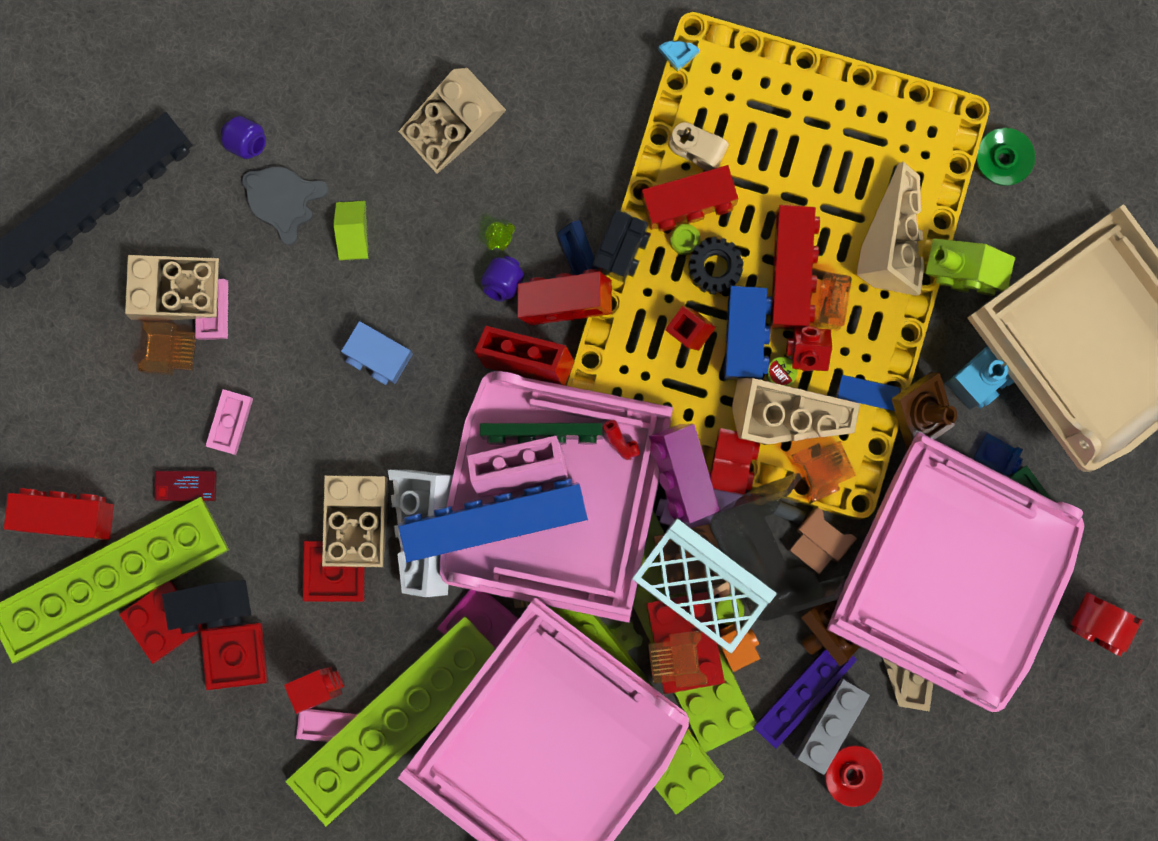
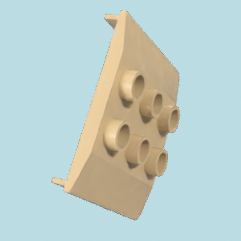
[968,204,1158,472]

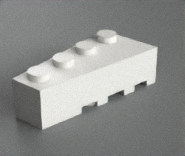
[388,470,453,597]

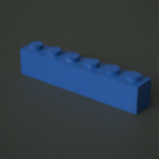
[398,478,588,563]

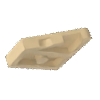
[883,658,933,711]

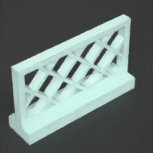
[632,519,777,654]

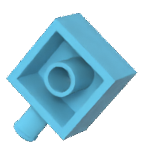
[946,346,1014,409]

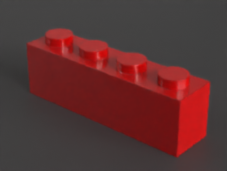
[770,205,820,330]

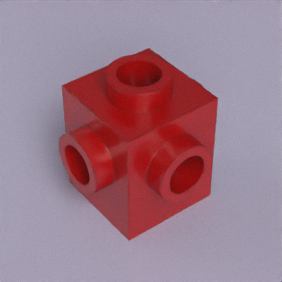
[786,326,832,371]

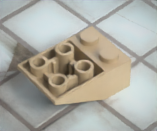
[398,68,506,174]
[125,255,219,320]
[322,476,389,567]

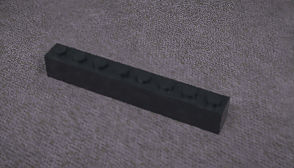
[0,112,193,289]

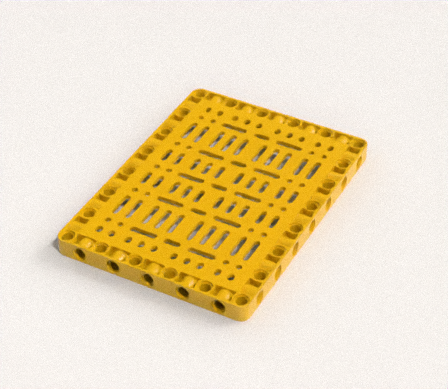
[567,12,990,520]

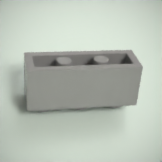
[794,679,870,775]

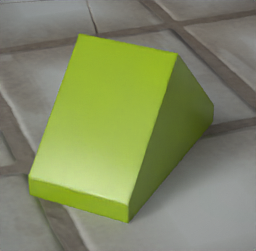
[334,201,369,261]

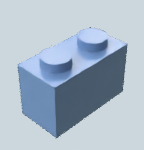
[341,321,413,385]

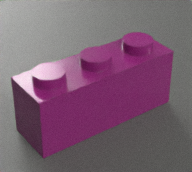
[649,424,720,524]

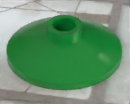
[976,128,1036,186]

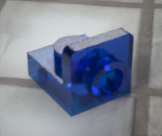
[973,433,1023,476]

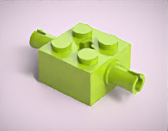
[925,239,1015,296]

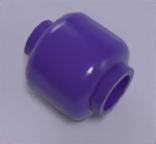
[221,116,266,159]
[481,256,524,302]

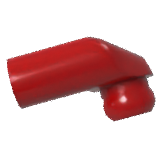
[603,420,640,460]

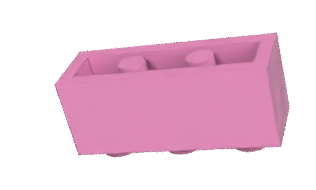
[467,436,568,498]

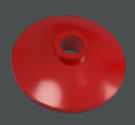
[825,745,883,807]

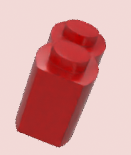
[710,428,760,495]

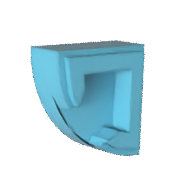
[658,41,700,71]

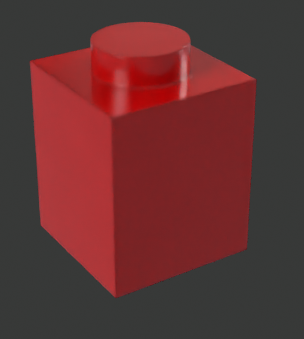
[665,305,716,351]

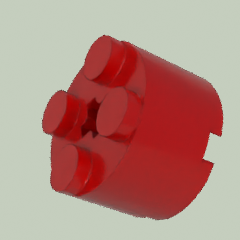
[1070,592,1143,657]

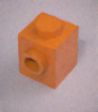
[719,623,760,672]

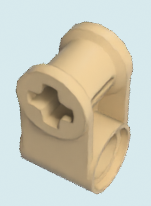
[669,122,729,171]

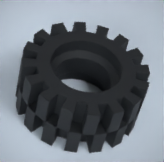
[688,237,744,295]

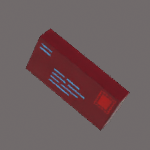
[155,471,217,501]

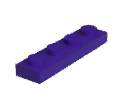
[753,648,857,749]

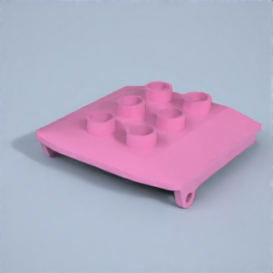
[440,371,673,623]
[826,432,1084,712]
[398,597,689,841]

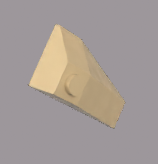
[857,162,924,296]
[732,378,860,444]

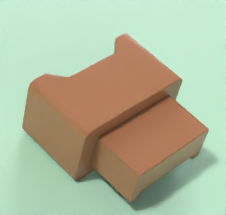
[788,507,857,574]

